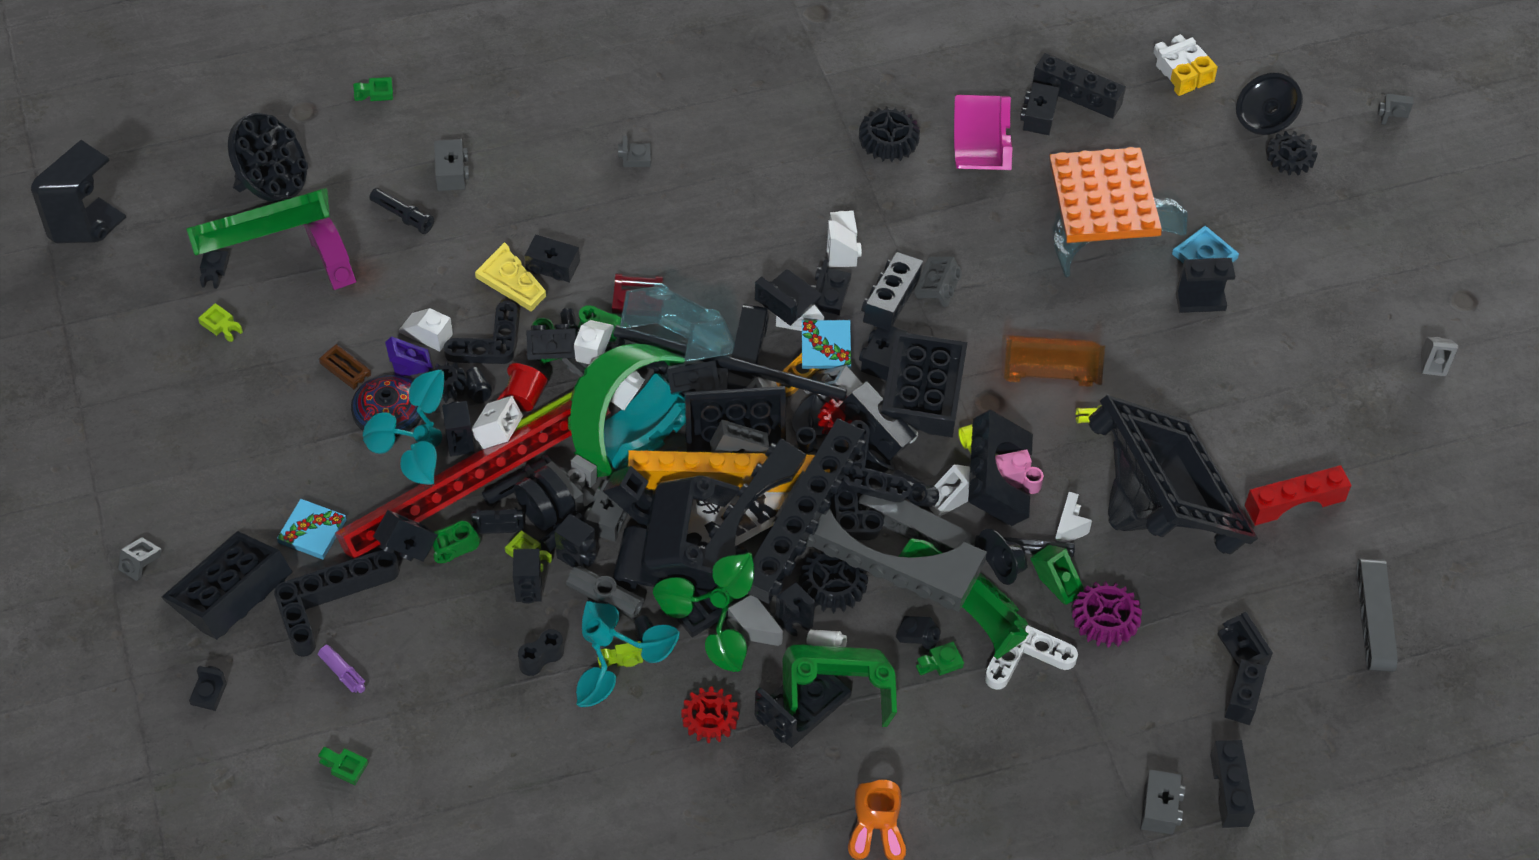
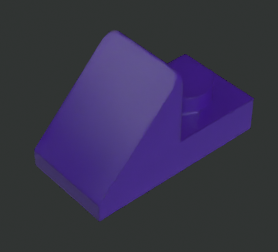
[385,337,433,377]

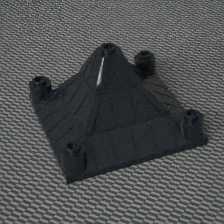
[1089,395,1258,555]

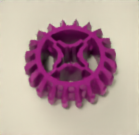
[1072,581,1142,648]

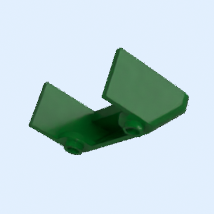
[782,645,897,727]

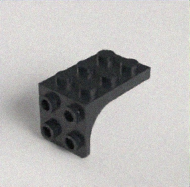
[754,674,852,748]

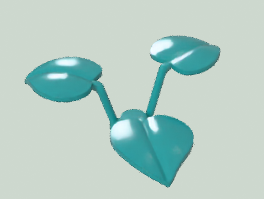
[363,370,444,485]
[576,601,680,707]

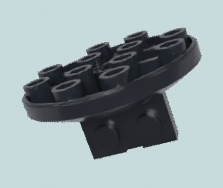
[228,113,308,202]

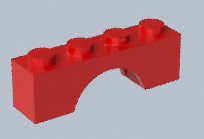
[1244,465,1352,526]

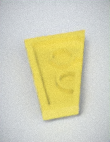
[475,242,546,312]

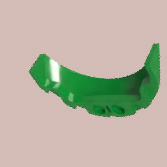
[187,188,330,255]
[568,344,686,477]
[898,539,1029,660]

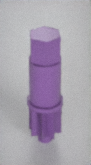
[318,645,365,693]

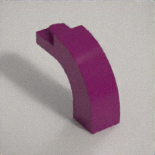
[304,217,356,290]

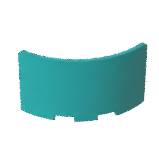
[604,374,685,470]

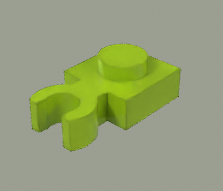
[198,303,243,342]
[505,530,552,571]
[597,641,643,668]

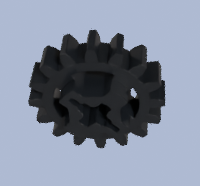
[1266,131,1318,175]

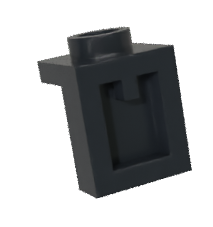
[189,666,227,711]

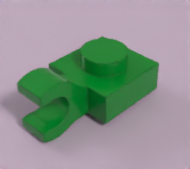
[353,77,393,101]
[916,642,964,676]
[318,747,368,785]

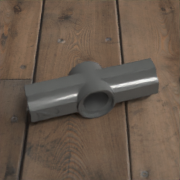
[566,565,644,619]

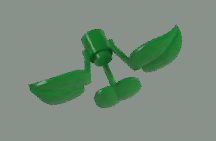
[653,553,754,672]

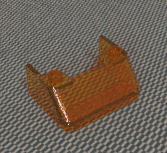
[1002,335,1105,387]

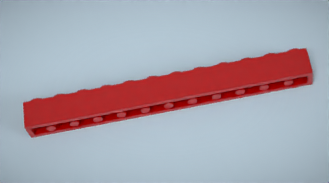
[335,400,610,559]

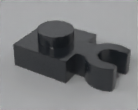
[200,250,229,289]

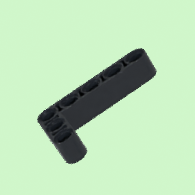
[274,550,399,657]

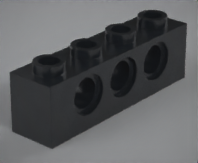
[1032,53,1126,119]
[861,252,923,331]

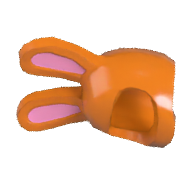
[848,780,906,860]

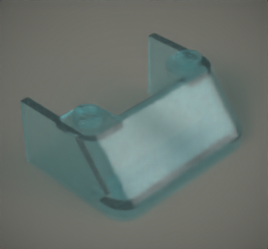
[620,284,735,361]

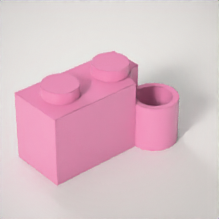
[995,450,1044,494]

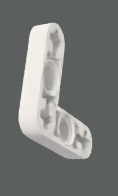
[985,625,1078,690]

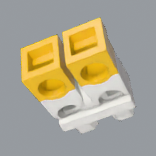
[1153,34,1218,96]

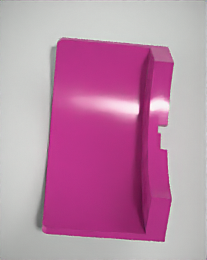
[954,95,1012,170]

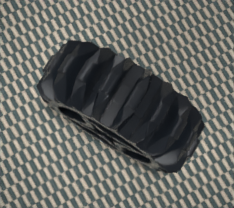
[859,106,920,162]
[799,551,868,614]

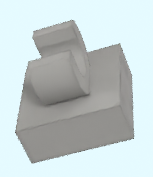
[567,455,597,488]

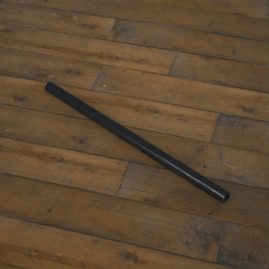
[613,325,847,401]

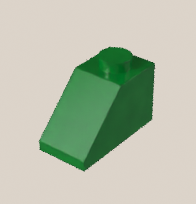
[1030,545,1084,605]

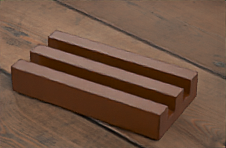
[319,344,371,390]

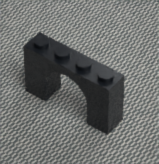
[968,409,1033,526]

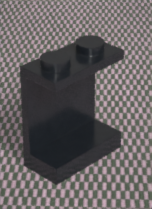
[1176,258,1236,313]

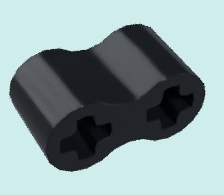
[518,629,564,676]

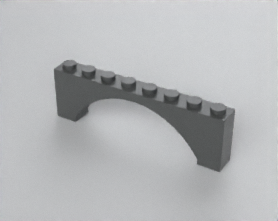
[775,471,987,612]

